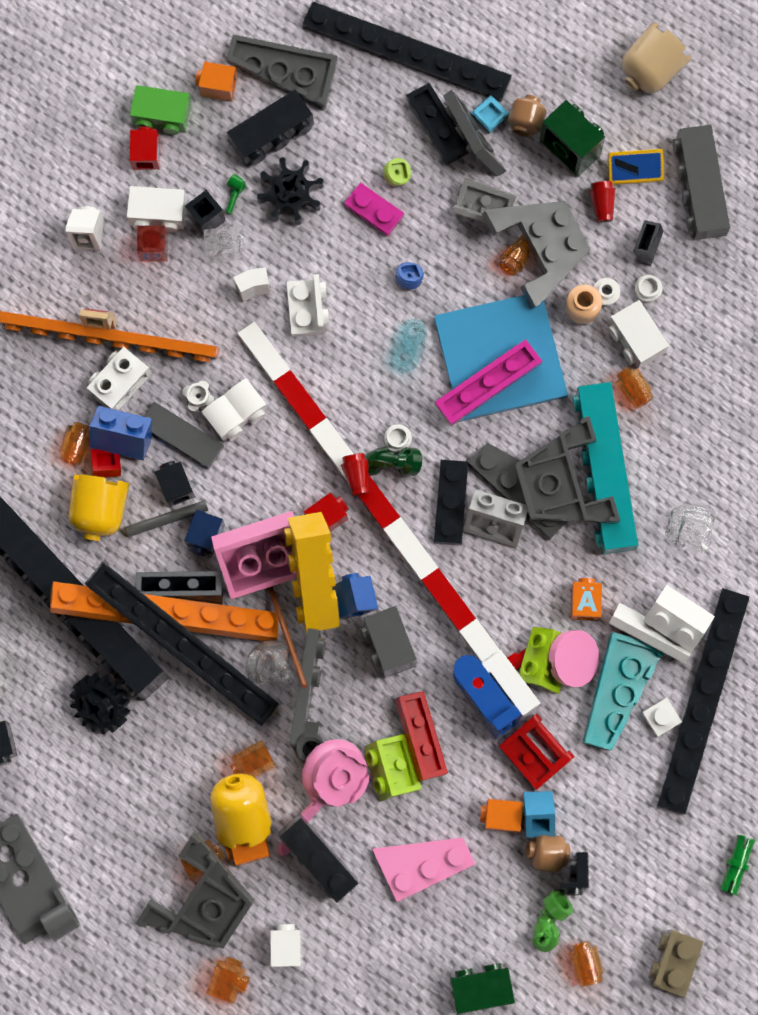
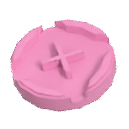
[549,630,599,687]

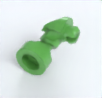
[532,890,573,952]

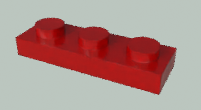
[394,691,448,782]

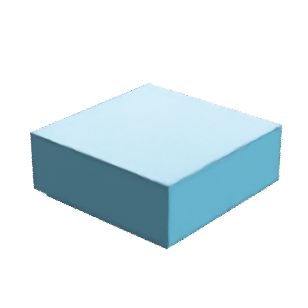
[471,96,509,134]

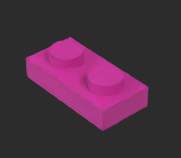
[344,182,404,237]

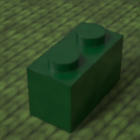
[450,963,515,1014]

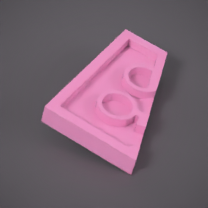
[372,838,475,902]

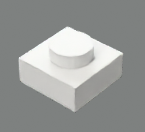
[642,698,682,737]

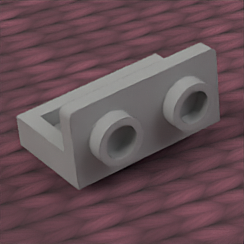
[452,178,517,229]

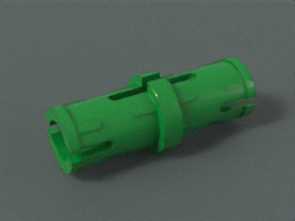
[719,834,756,896]

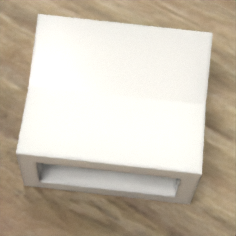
[233,267,270,302]

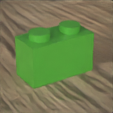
[130,85,192,135]

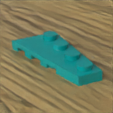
[582,632,664,751]

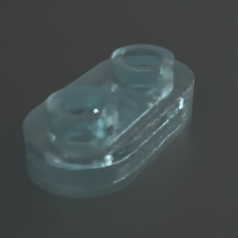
[391,319,427,373]

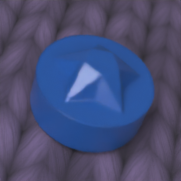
[395,262,424,289]

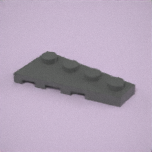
[227,34,338,109]
[468,443,589,540]

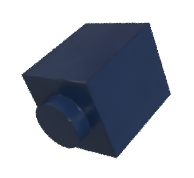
[184,509,225,557]

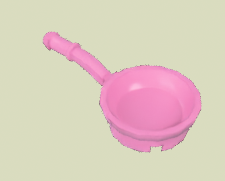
[277,739,369,856]

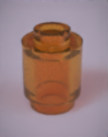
[615,367,654,410]
[59,422,90,465]
[568,941,604,987]

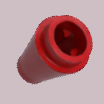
[589,181,616,223]
[341,453,369,496]

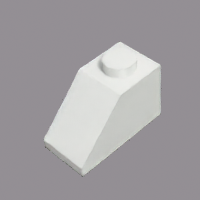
[65,206,104,250]

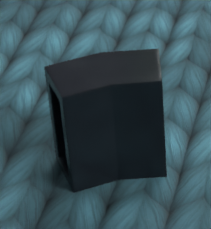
[633,220,664,266]

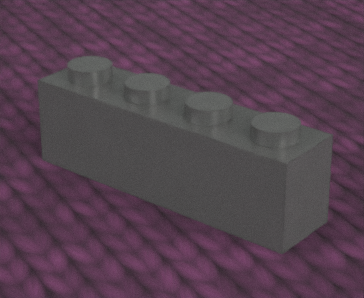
[673,124,730,240]

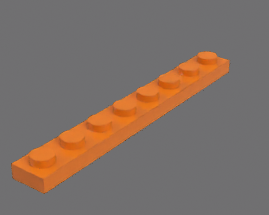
[0,311,220,363]
[49,582,278,643]

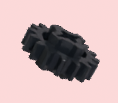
[69,673,131,735]

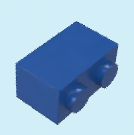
[90,406,152,461]

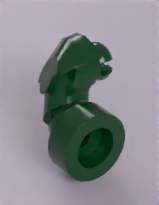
[365,447,422,476]

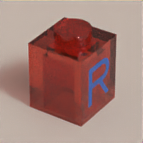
[137,225,168,262]

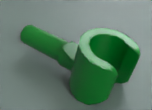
[225,174,246,214]

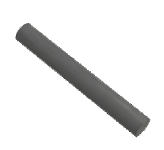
[125,500,209,537]

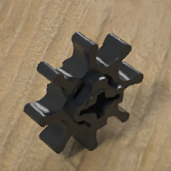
[257,157,324,225]

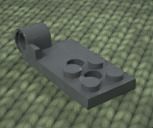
[289,628,326,764]
[0,814,80,944]

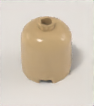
[622,23,691,93]

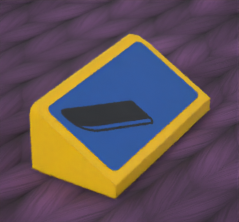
[607,149,664,185]

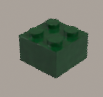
[539,100,605,177]

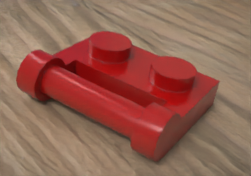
[498,714,575,790]

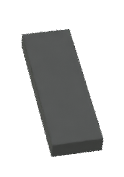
[144,402,224,469]

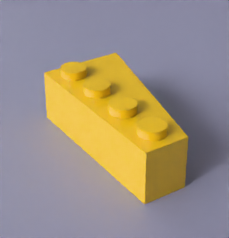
[284,512,340,633]

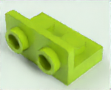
[519,627,562,694]
[365,734,422,801]

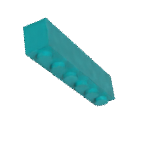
[572,382,639,555]

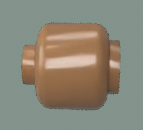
[508,95,547,138]
[525,834,570,873]

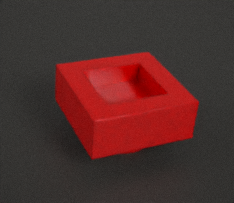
[90,449,121,477]

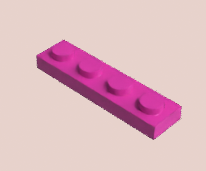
[435,339,542,426]

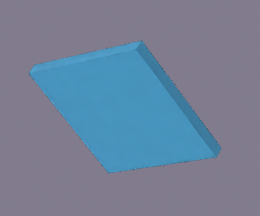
[434,295,568,422]

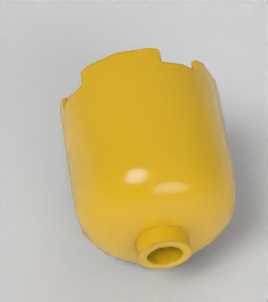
[68,474,130,541]
[210,774,272,849]

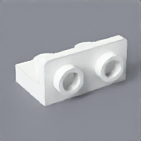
[287,274,329,337]

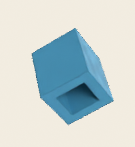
[523,791,555,837]

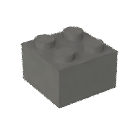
[360,606,417,678]

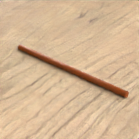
[267,586,307,689]

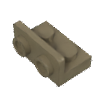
[648,929,704,998]

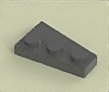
[443,89,507,176]

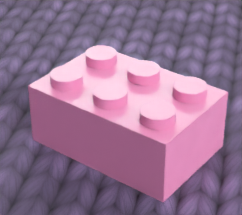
[211,511,296,599]

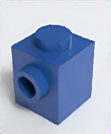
[332,573,378,619]

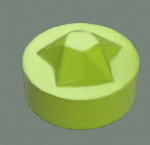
[383,158,411,187]

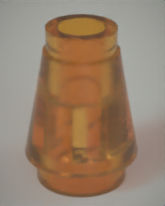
[498,234,531,276]

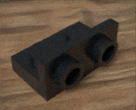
[558,852,589,896]

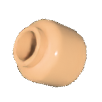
[565,284,602,324]

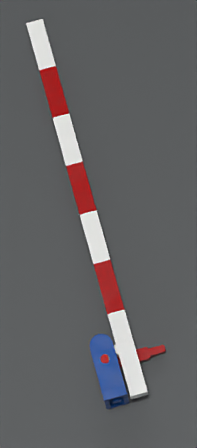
[238,322,540,740]

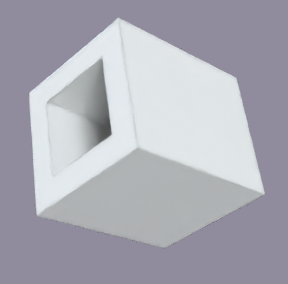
[270,924,302,967]

